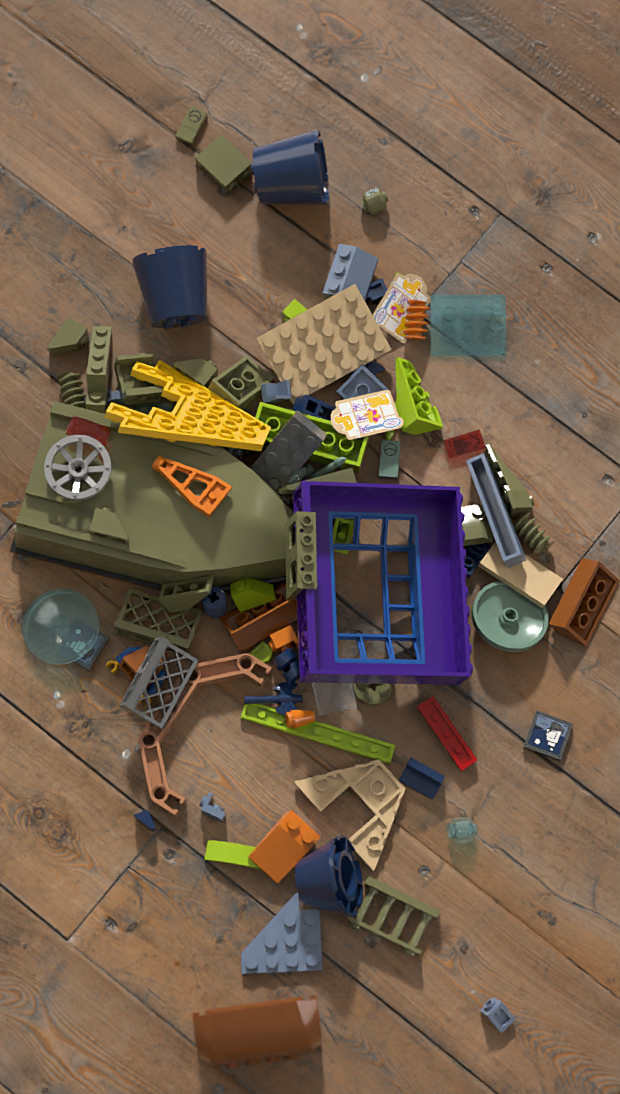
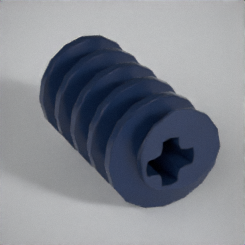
[202,586,227,619]

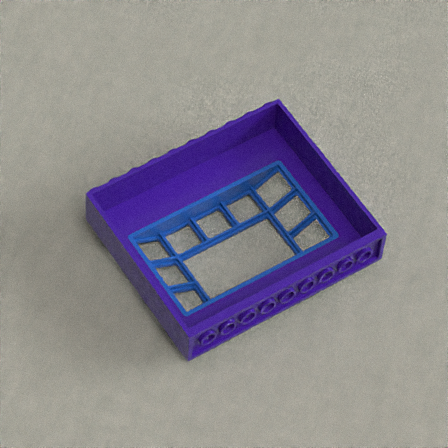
[293,481,473,685]

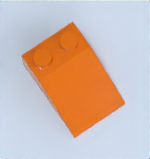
[248,810,321,883]

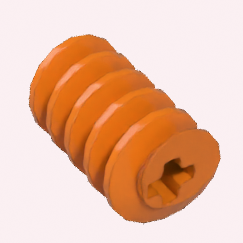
[403,300,430,341]

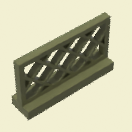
[114,589,202,654]

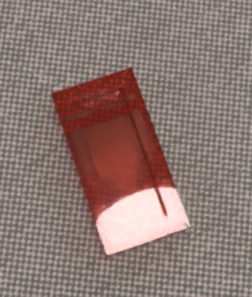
[443,429,485,459]

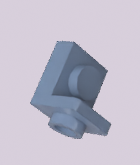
[199,792,226,823]
[480,997,516,1033]

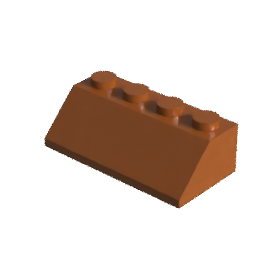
[549,558,620,647]
[219,582,297,652]

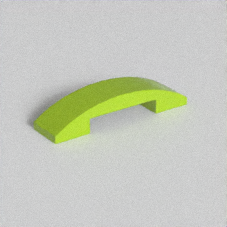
[204,840,260,869]

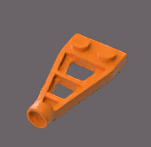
[152,455,232,518]

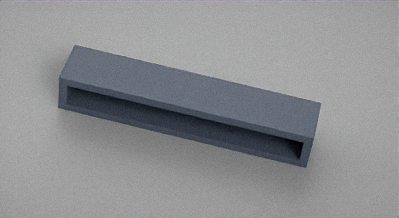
[466,453,527,568]

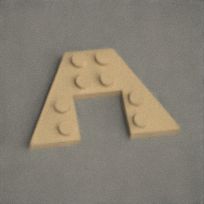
[294,760,405,871]

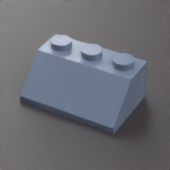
[323,244,379,301]

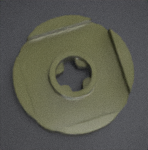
[353,683,392,706]

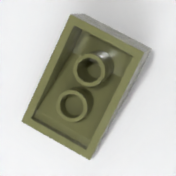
[208,356,274,411]

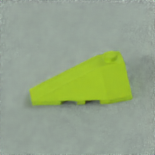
[395,357,443,435]

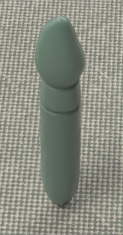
[308,457,346,480]

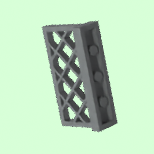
[119,637,199,729]

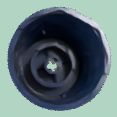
[251,130,329,205]
[132,245,207,329]

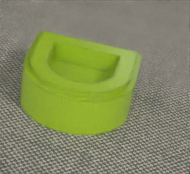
[249,641,272,664]

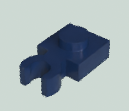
[365,278,388,304]

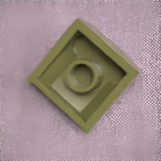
[461,505,493,546]

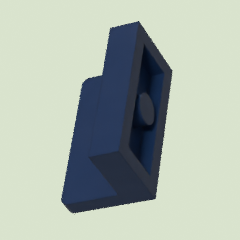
[399,757,445,799]

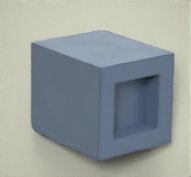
[261,380,292,403]

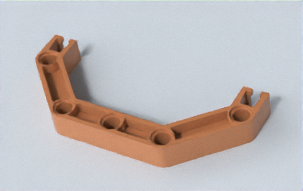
[139,653,272,818]

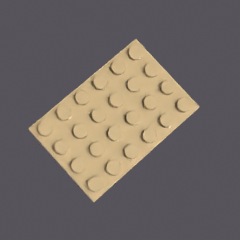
[256,284,392,404]

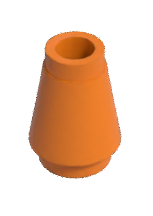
[285,710,315,729]

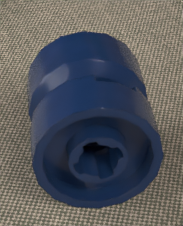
[273,647,300,684]

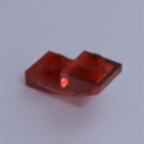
[65,416,112,447]

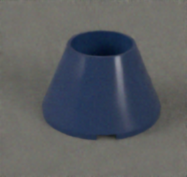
[295,835,363,917]

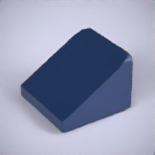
[134,810,156,832]

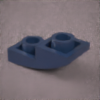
[464,543,492,579]

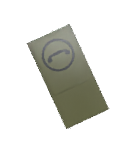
[175,106,207,145]

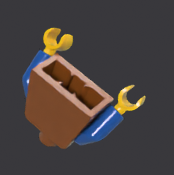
[106,645,167,707]

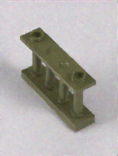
[347,876,440,958]

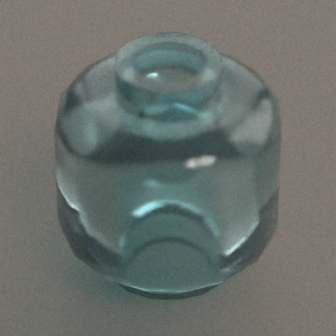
[447,817,477,844]

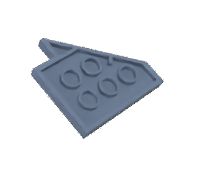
[241,893,322,975]

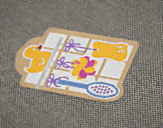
[373,274,431,343]
[331,390,404,440]

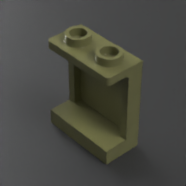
[195,134,252,194]
[114,353,163,405]

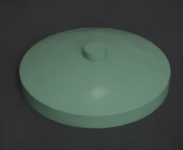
[471,581,548,652]

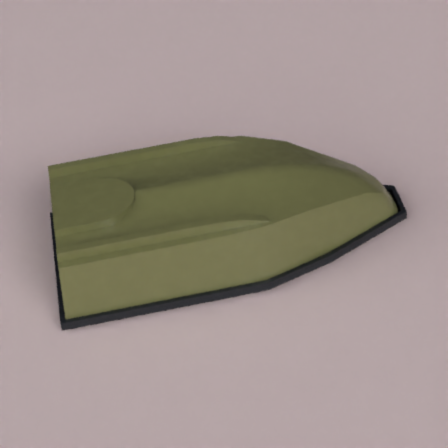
[10,401,294,592]

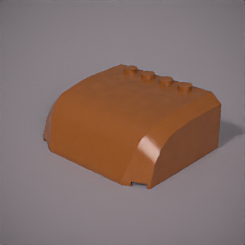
[192,995,322,1069]

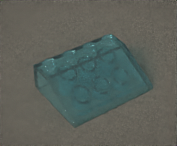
[429,295,506,356]

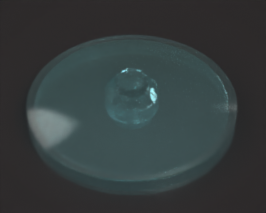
[22,588,99,664]

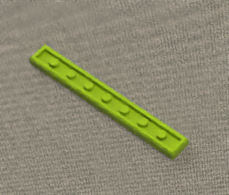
[240,704,396,765]

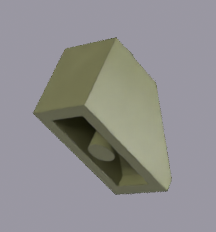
[47,317,89,355]
[174,358,218,388]
[89,507,130,544]

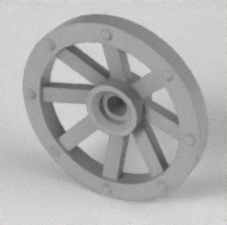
[44,435,112,501]

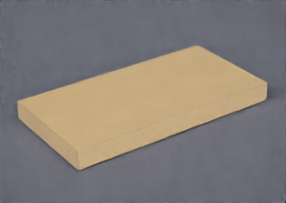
[478,542,563,608]

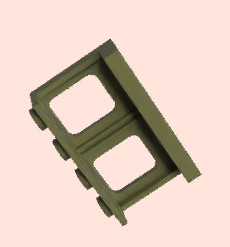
[285,511,317,600]

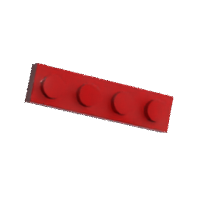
[417,696,478,772]

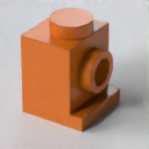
[268,625,298,653]

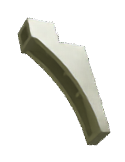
[86,326,112,414]

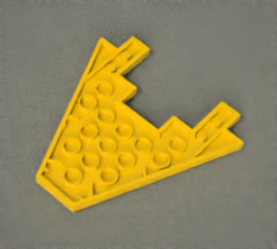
[104,360,271,451]

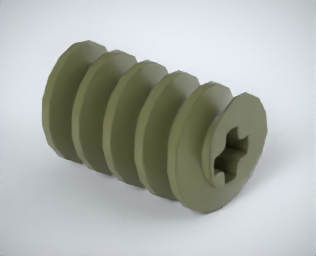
[57,372,86,408]
[514,512,555,555]

